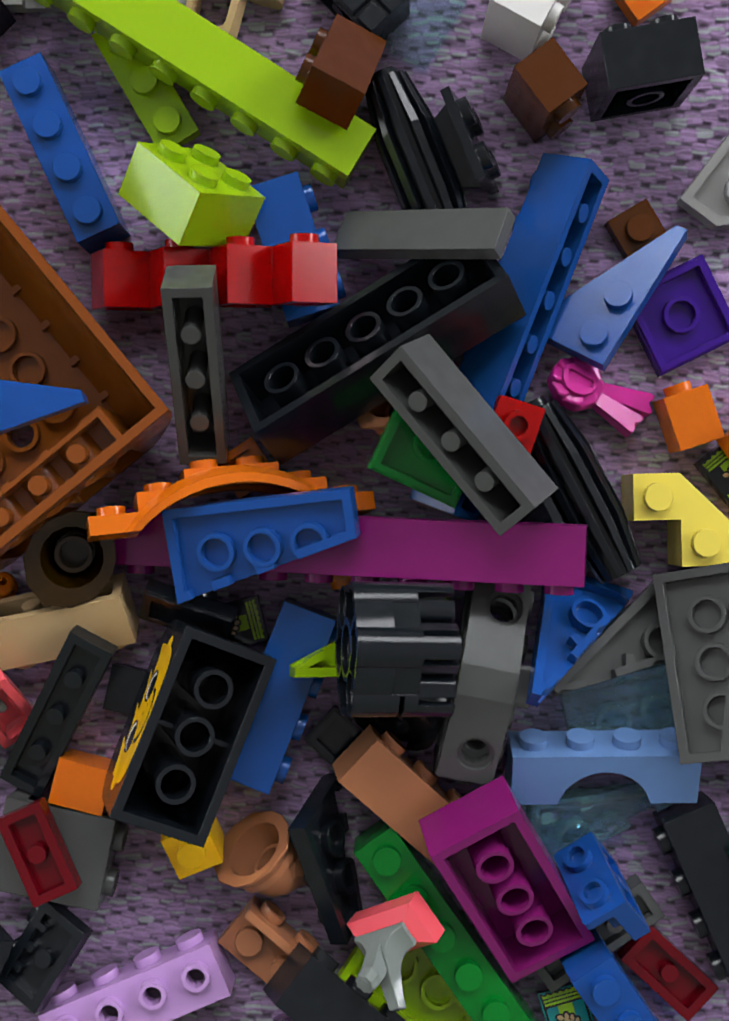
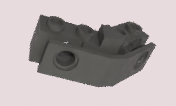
[433,582,534,785]

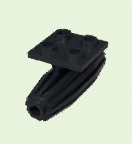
[365,66,501,210]
[518,395,642,584]

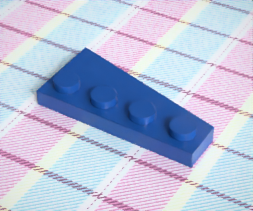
[161,486,361,605]

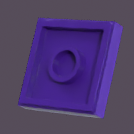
[632,254,729,377]

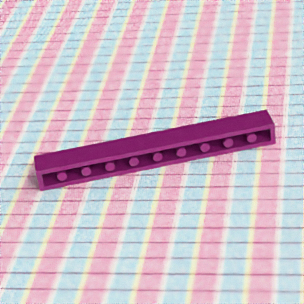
[114,507,587,596]

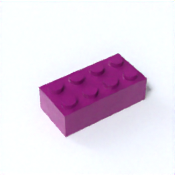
[418,775,595,983]

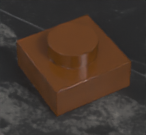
[604,198,666,259]

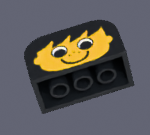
[102,619,277,848]

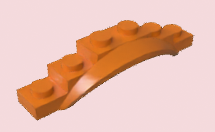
[86,455,376,542]

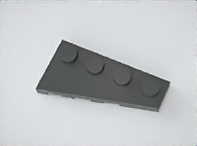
[652,563,729,765]

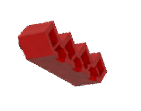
[91,233,337,311]

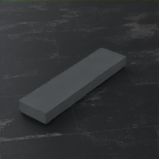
[334,207,515,259]

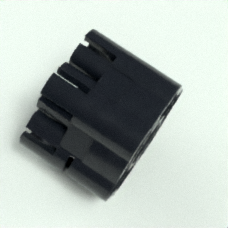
[335,581,462,717]

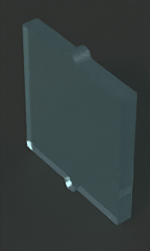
[385,0,466,70]

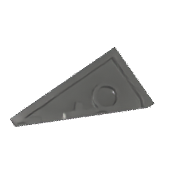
[550,581,665,697]

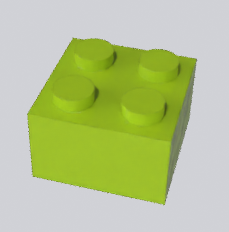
[118,139,266,246]

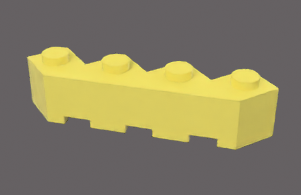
[621,473,729,567]

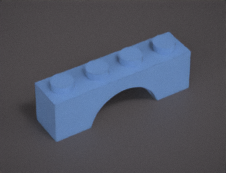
[505,727,702,805]

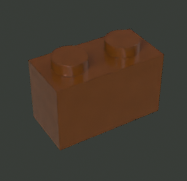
[295,14,387,130]
[503,37,588,143]

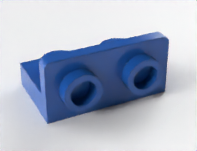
[554,831,651,941]

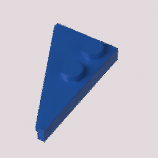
[526,576,633,707]

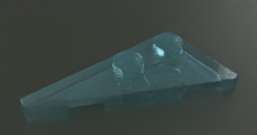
[526,782,674,860]

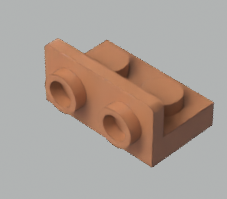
[218,896,321,984]

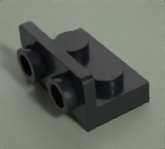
[0,902,93,1014]

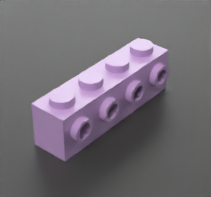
[38,928,236,1021]

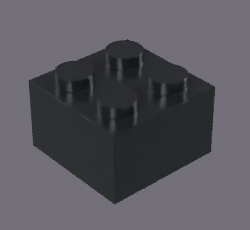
[582,14,705,122]

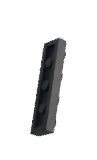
[0,624,118,799]

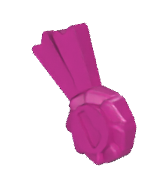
[547,357,654,437]

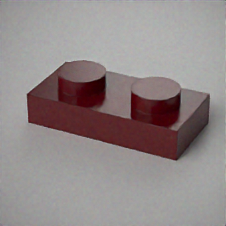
[0,797,82,908]
[617,925,719,1021]

